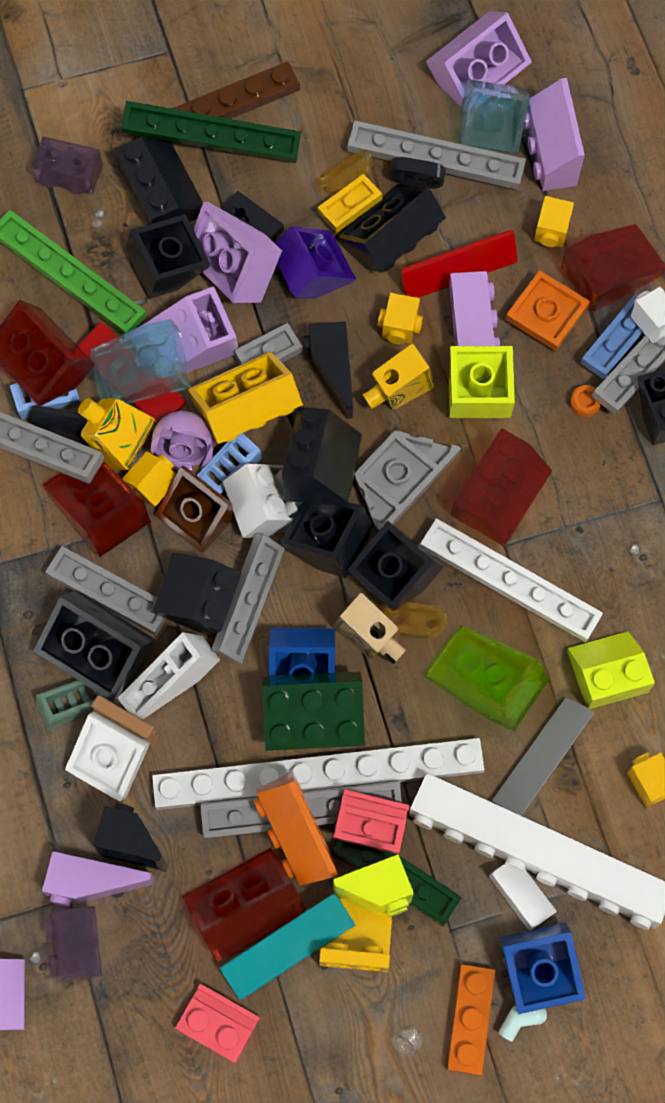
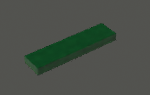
[331,840,462,927]

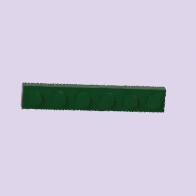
[121,101,301,163]

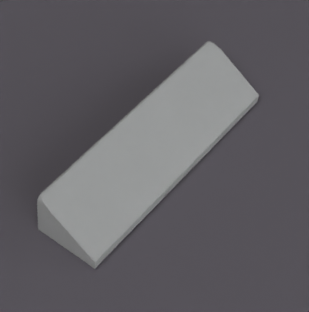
[491,698,595,816]

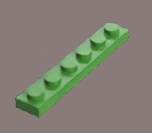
[0,210,147,337]

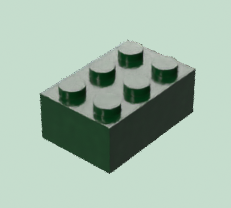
[262,671,365,751]

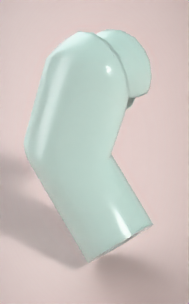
[498,1005,547,1042]

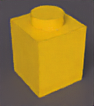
[534,196,574,248]
[122,451,176,506]
[627,752,665,808]

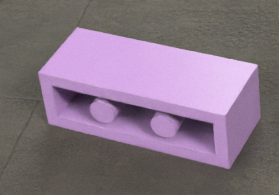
[449,271,500,346]

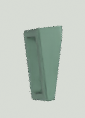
[35,680,110,731]

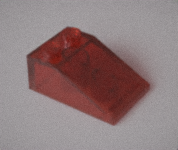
[560,224,665,313]
[42,461,151,557]

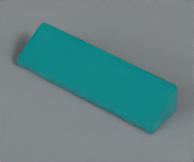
[220,893,356,1000]

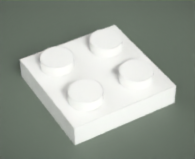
[65,711,150,802]

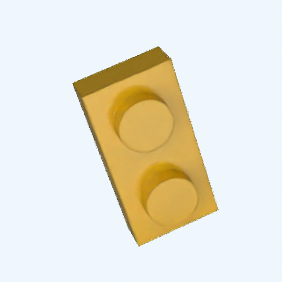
[317,173,382,233]

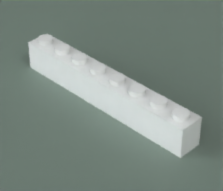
[408,773,665,930]

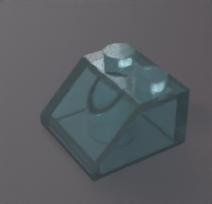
[460,79,531,154]

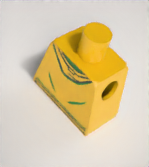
[362,343,435,410]
[78,398,156,470]

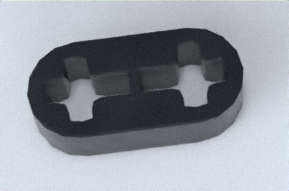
[388,157,446,189]

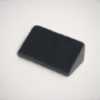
[31,405,91,448]

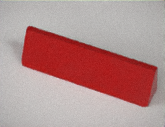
[400,230,518,298]
[77,322,187,425]

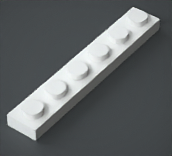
[420,518,603,643]

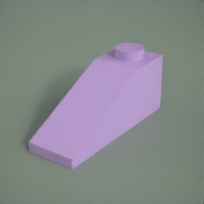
[42,851,154,907]

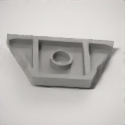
[354,430,461,533]

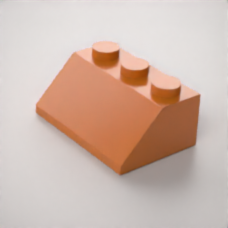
[253,772,338,886]

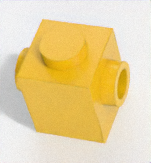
[378,293,423,344]

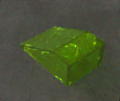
[426,625,549,732]

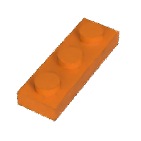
[447,964,495,1076]

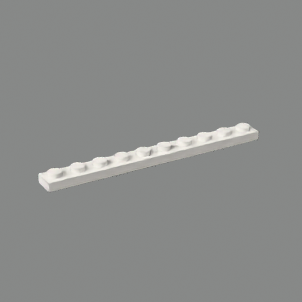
[152,738,484,810]

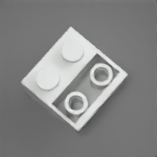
[223,463,302,538]

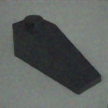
[304,322,353,419]

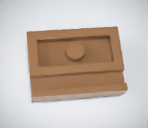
[91,695,159,749]

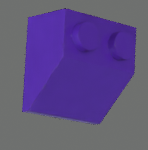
[275,226,356,299]

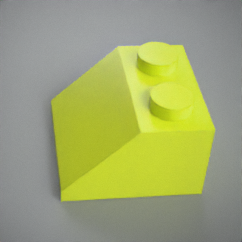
[449,346,515,418]
[567,631,655,709]
[333,855,414,917]

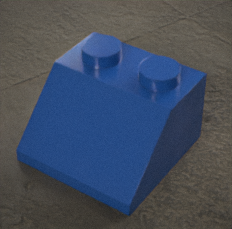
[269,628,335,676]
[499,922,586,1014]

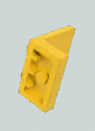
[320,898,392,973]

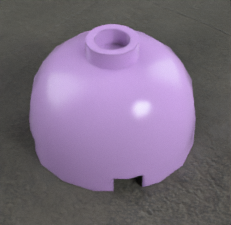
[151,411,214,471]

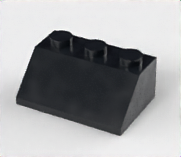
[114,137,203,225]
[335,183,446,273]
[282,407,362,506]
[33,591,156,702]

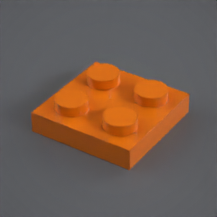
[505,270,590,351]

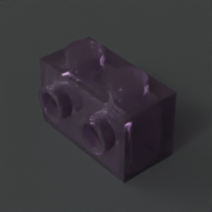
[32,136,103,195]
[45,906,102,983]

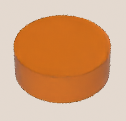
[570,385,601,417]

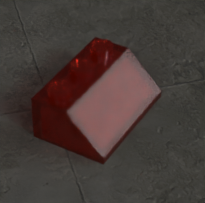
[0,300,96,406]
[451,428,552,547]
[182,848,306,962]

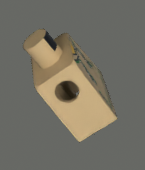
[332,593,406,664]

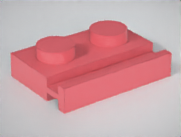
[332,789,410,854]
[175,984,260,1064]

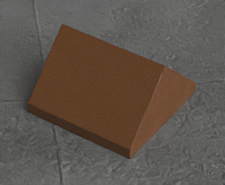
[155,465,234,553]

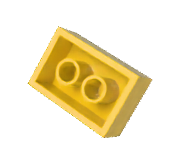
[188,351,303,444]

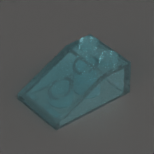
[90,319,191,403]

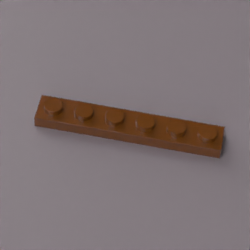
[132,61,300,143]

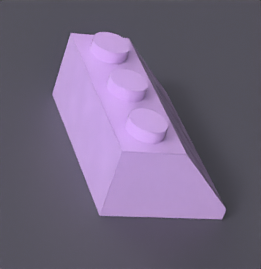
[426,12,532,112]
[522,78,585,191]

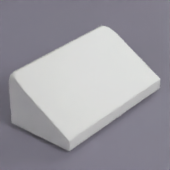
[489,864,557,930]

